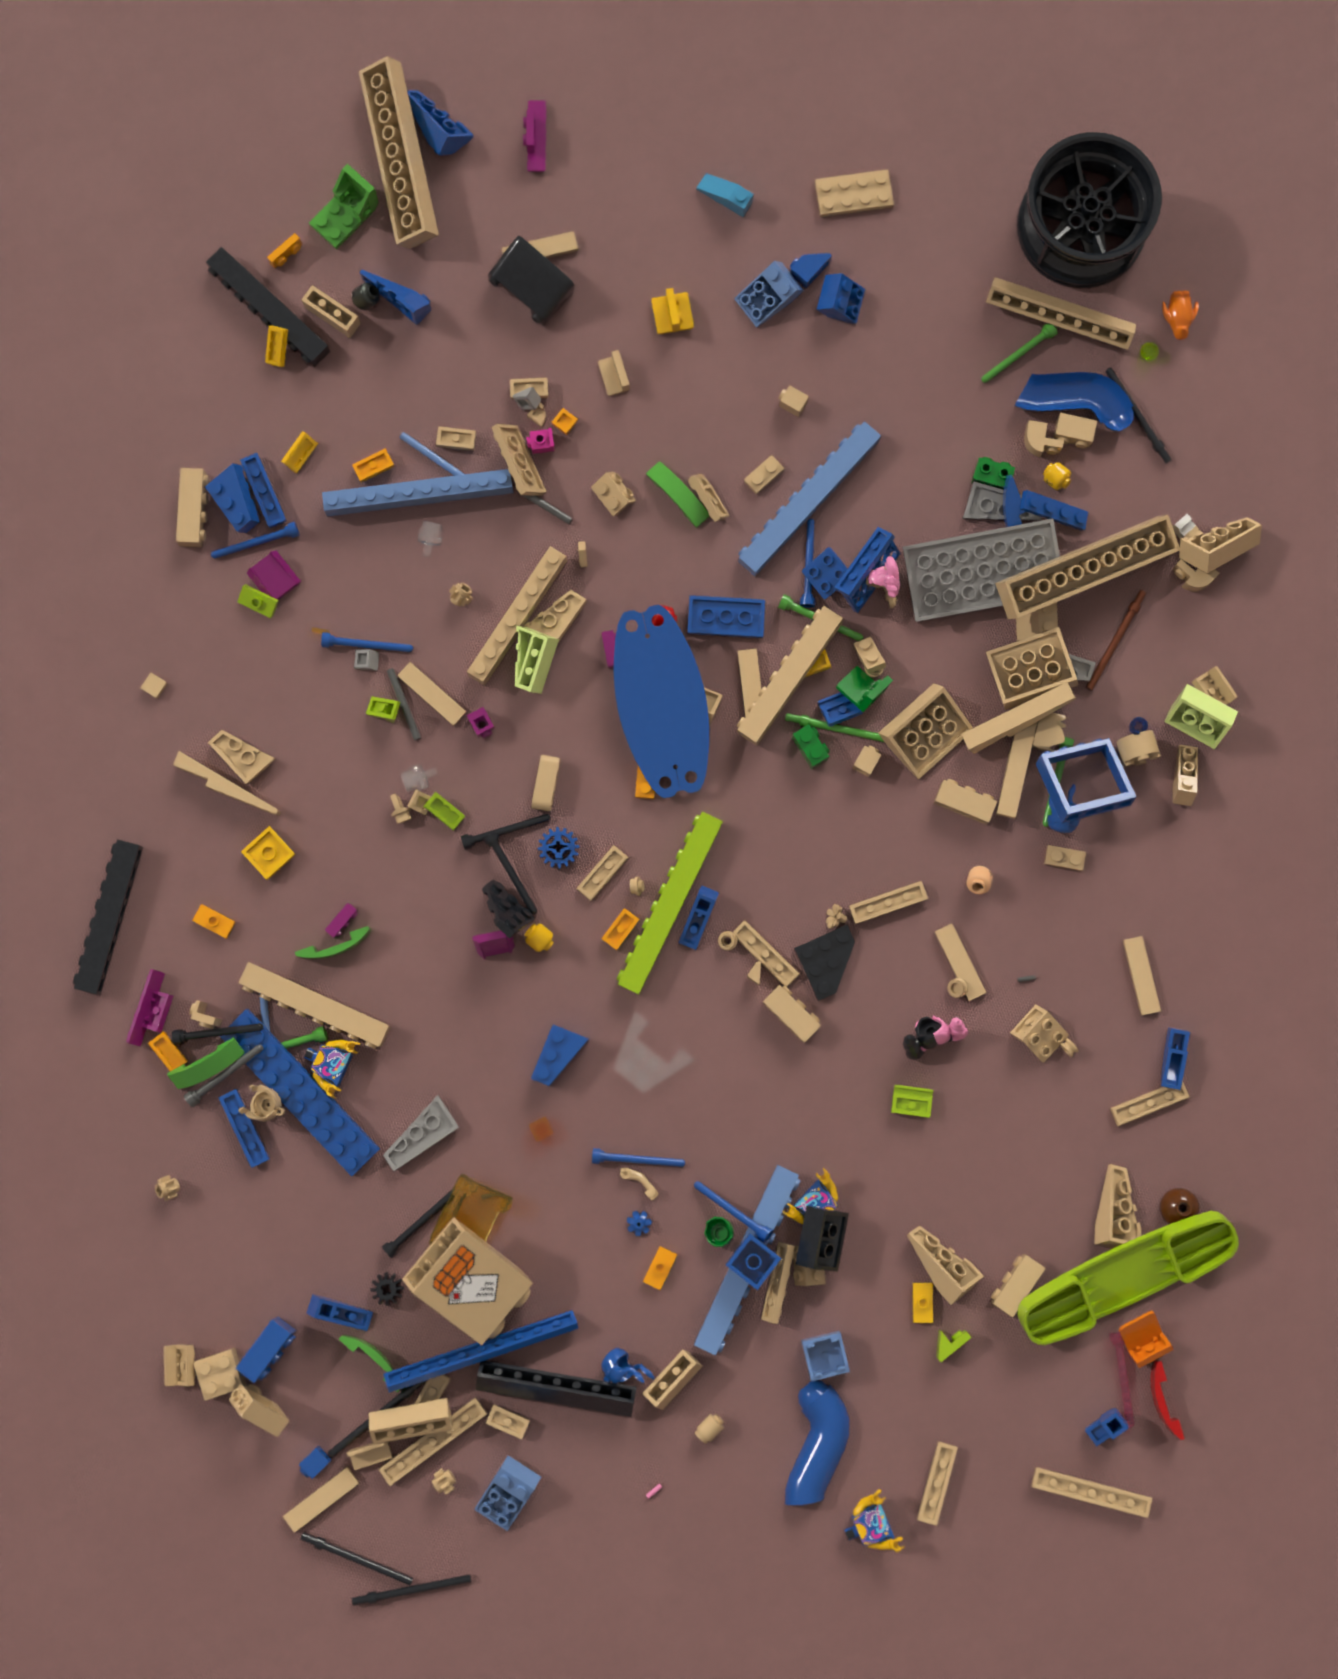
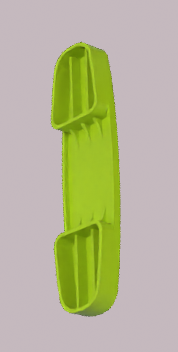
[1017,1211,1239,1345]

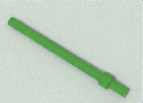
[785,713,884,742]

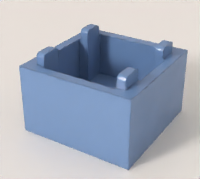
[801,1331,850,1381]

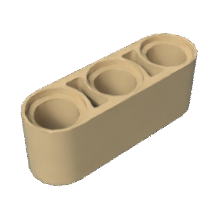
[531,755,560,812]

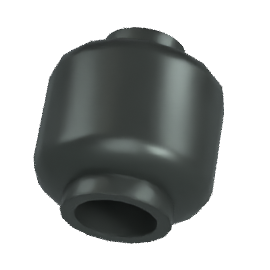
[352,282,379,310]

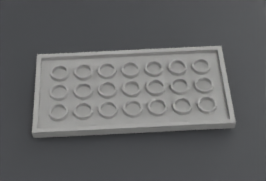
[902,519,1060,622]

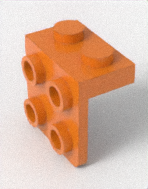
[1119,1311,1173,1368]

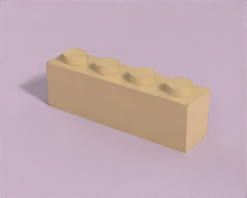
[176,468,209,547]
[369,1398,452,1444]

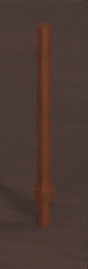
[1086,590,1147,691]

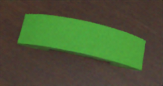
[646,461,709,528]
[295,926,371,959]
[167,1037,245,1089]
[339,1335,400,1392]

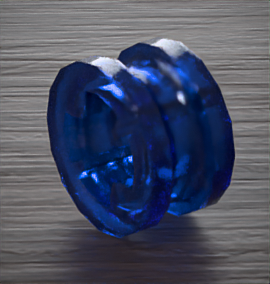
[1129,717,1148,735]

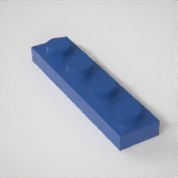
[240,453,287,529]
[1020,490,1088,531]
[219,1089,270,1168]

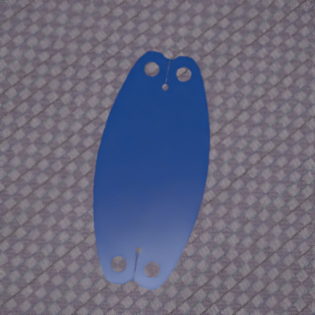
[614,605,709,798]

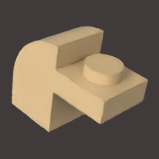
[1024,420,1064,457]
[1172,559,1219,592]

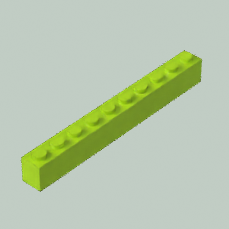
[616,811,723,995]

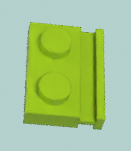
[891,1085,933,1118]

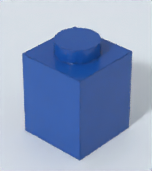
[299,1445,332,1479]

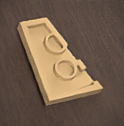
[208,730,276,785]

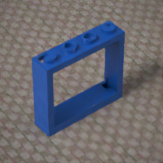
[1036,738,1136,823]

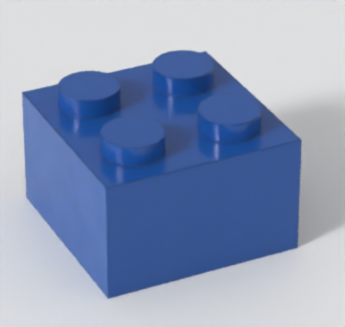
[725,1233,782,1290]

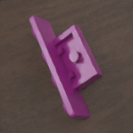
[523,100,546,172]
[126,969,174,1047]

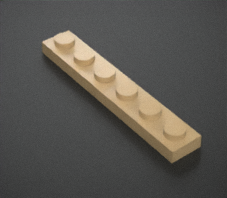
[379,1397,487,1486]
[1031,1467,1152,1518]

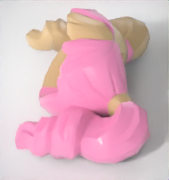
[866,556,900,608]

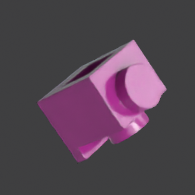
[466,707,495,739]

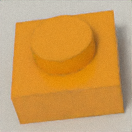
[551,408,578,435]

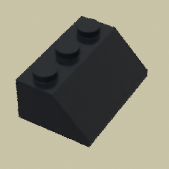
[796,1206,849,1272]

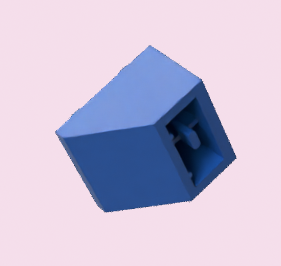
[816,273,865,324]

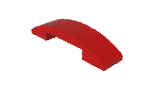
[1151,1359,1185,1440]

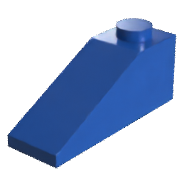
[678,886,719,950]
[306,1294,373,1331]

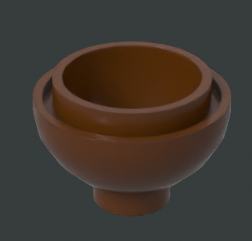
[1160,1188,1200,1224]

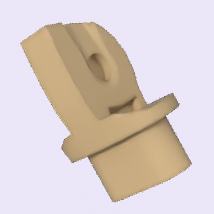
[390,793,411,824]

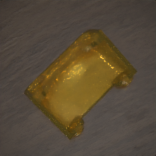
[429,1173,513,1245]

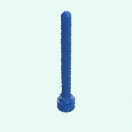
[800,518,815,608]
[211,522,300,559]
[321,632,413,652]
[592,1148,686,1167]
[694,1181,773,1243]

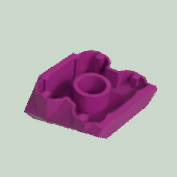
[246,550,301,600]
[472,930,515,960]

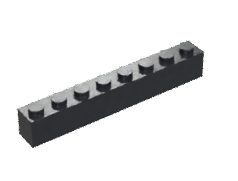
[206,247,330,367]
[73,839,144,995]
[476,1361,637,1417]

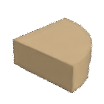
[527,402,546,428]
[578,541,588,567]

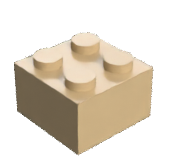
[193,1347,247,1400]

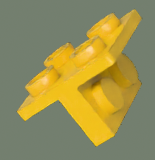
[651,288,694,335]

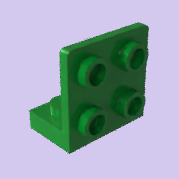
[836,666,893,713]

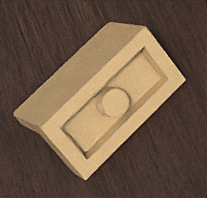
[598,350,630,396]
[347,1442,393,1470]

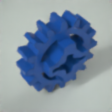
[538,827,580,869]

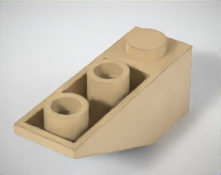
[1172,744,1198,806]

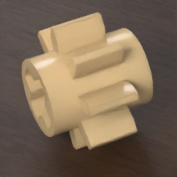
[449,583,473,607]
[155,1175,180,1201]
[432,1468,456,1494]

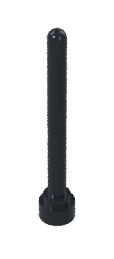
[460,814,551,850]
[482,831,537,915]
[172,1023,263,1045]
[382,1188,459,1258]

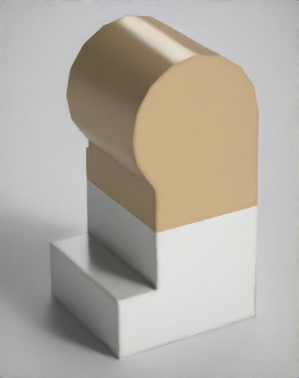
[1173,514,1201,539]

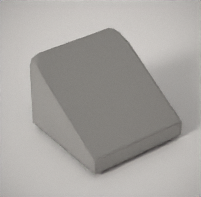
[512,387,541,410]
[354,649,379,671]

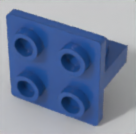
[802,547,848,599]

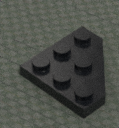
[482,879,535,939]
[794,925,855,1001]

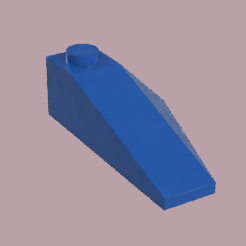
[407,90,474,156]
[360,270,432,325]

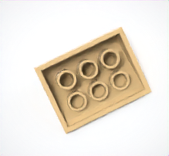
[986,627,1078,710]
[878,683,973,779]

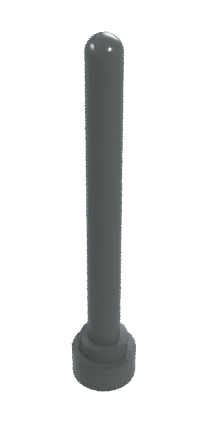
[184,1044,263,1108]

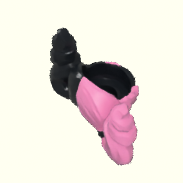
[903,1015,968,1060]

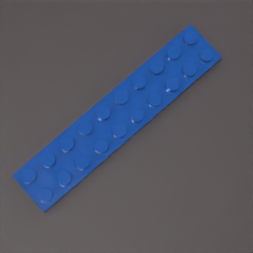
[220,1009,380,1177]

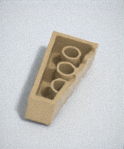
[1179,517,1262,573]

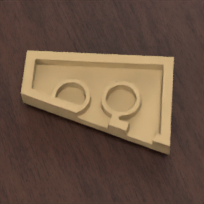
[523,590,587,643]

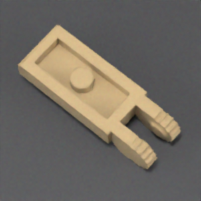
[689,474,729,522]

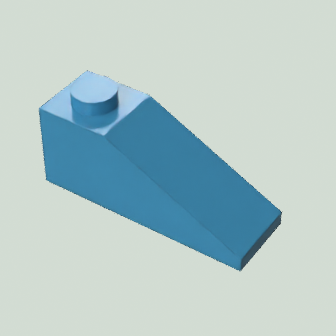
[696,173,754,217]

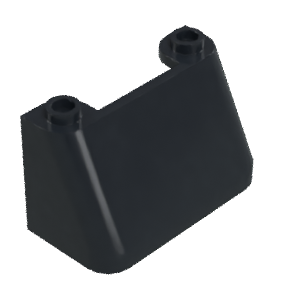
[488,235,575,326]

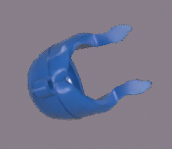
[1047,784,1081,833]
[601,1348,655,1384]

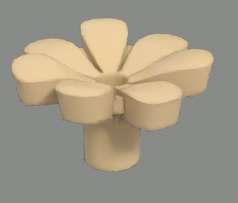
[826,904,847,928]

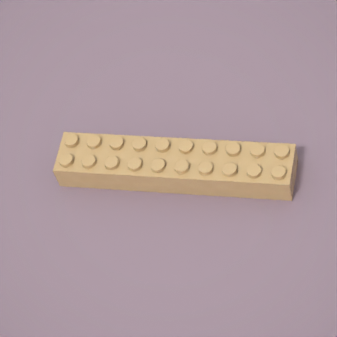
[359,56,439,249]
[995,515,1180,619]

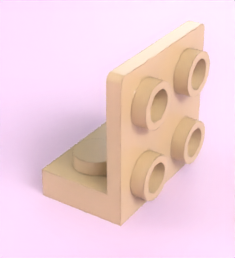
[1010,1004,1068,1063]

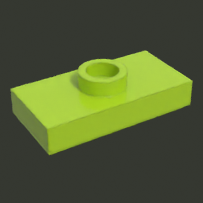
[237,584,279,618]
[423,792,465,831]

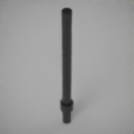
[1105,367,1172,464]
[328,1381,426,1458]
[300,1532,413,1586]
[352,1574,471,1606]

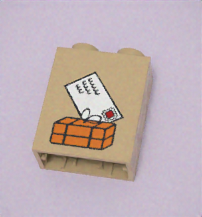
[402,1217,533,1345]

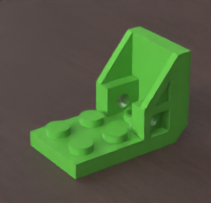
[309,163,379,250]

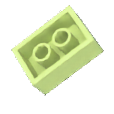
[1164,684,1238,749]

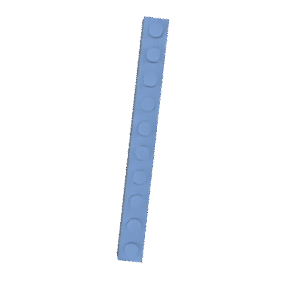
[738,421,881,576]
[322,469,514,517]
[694,1165,801,1356]

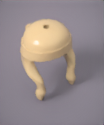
[238,1085,285,1122]

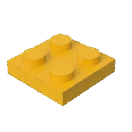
[241,826,296,880]

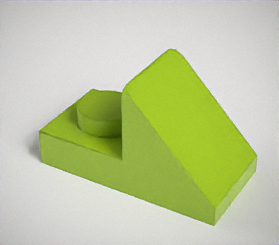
[366,696,400,723]
[936,1330,972,1362]

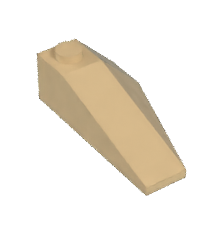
[1095,1164,1141,1249]
[907,1226,984,1305]

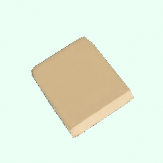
[747,961,761,986]

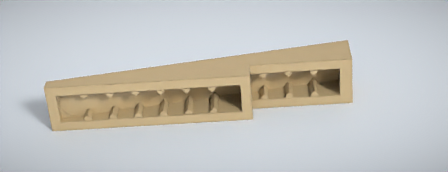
[962,682,1076,754]
[996,702,1038,819]
[173,751,281,816]

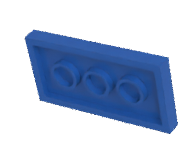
[687,595,765,638]

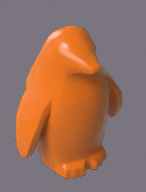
[1162,291,1199,340]

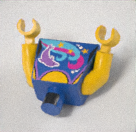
[304,1039,360,1099]
[782,1168,838,1224]
[844,1489,905,1551]

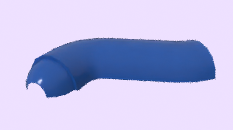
[1014,372,1134,431]
[785,1380,850,1505]

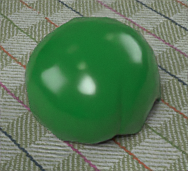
[704,1217,734,1247]

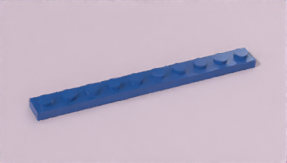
[384,1310,579,1393]

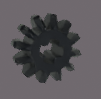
[370,1272,404,1306]

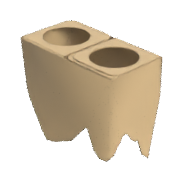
[1032,713,1068,752]

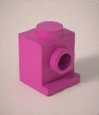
[526,428,555,454]

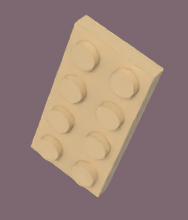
[815,169,894,217]
[491,424,547,496]

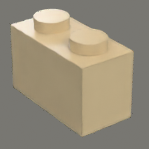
[1053,413,1097,448]

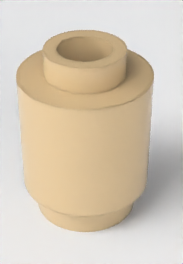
[695,1414,724,1444]

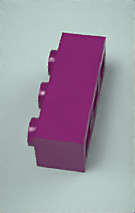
[601,630,616,669]
[325,903,358,938]

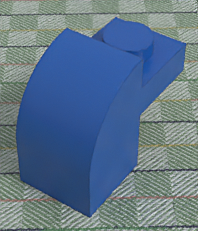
[1085,1408,1129,1446]

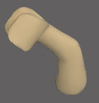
[620,1168,659,1200]

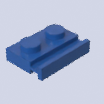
[818,692,864,727]

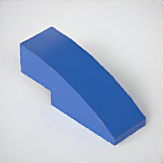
[1003,475,1026,527]
[1161,1027,1190,1090]

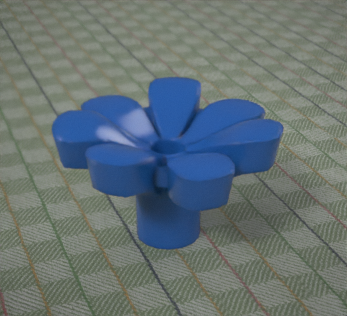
[626,1211,652,1236]

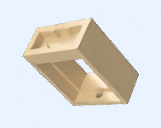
[229,1384,289,1437]

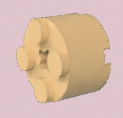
[1116,730,1161,767]

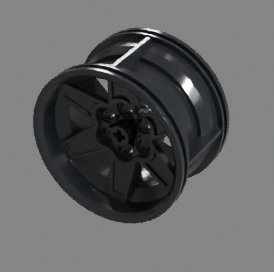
[1017,132,1162,289]

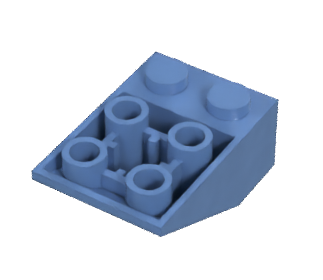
[734,261,804,327]
[474,1455,541,1531]

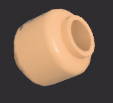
[966,866,993,895]

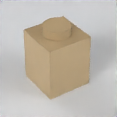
[778,385,809,418]
[852,746,881,777]

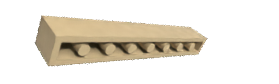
[986,277,1136,350]
[467,546,567,686]
[737,606,843,746]
[239,962,391,1049]

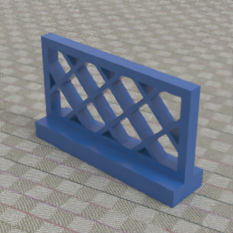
[834,527,901,613]

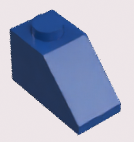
[790,253,832,289]

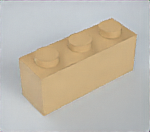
[302,285,361,338]
[933,779,997,825]
[762,985,821,1043]
[991,1254,1046,1317]
[642,1349,702,1410]

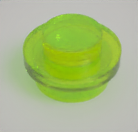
[1140,342,1159,361]

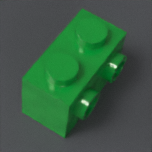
[971,457,1016,490]
[792,724,830,769]

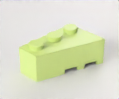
[515,626,559,694]

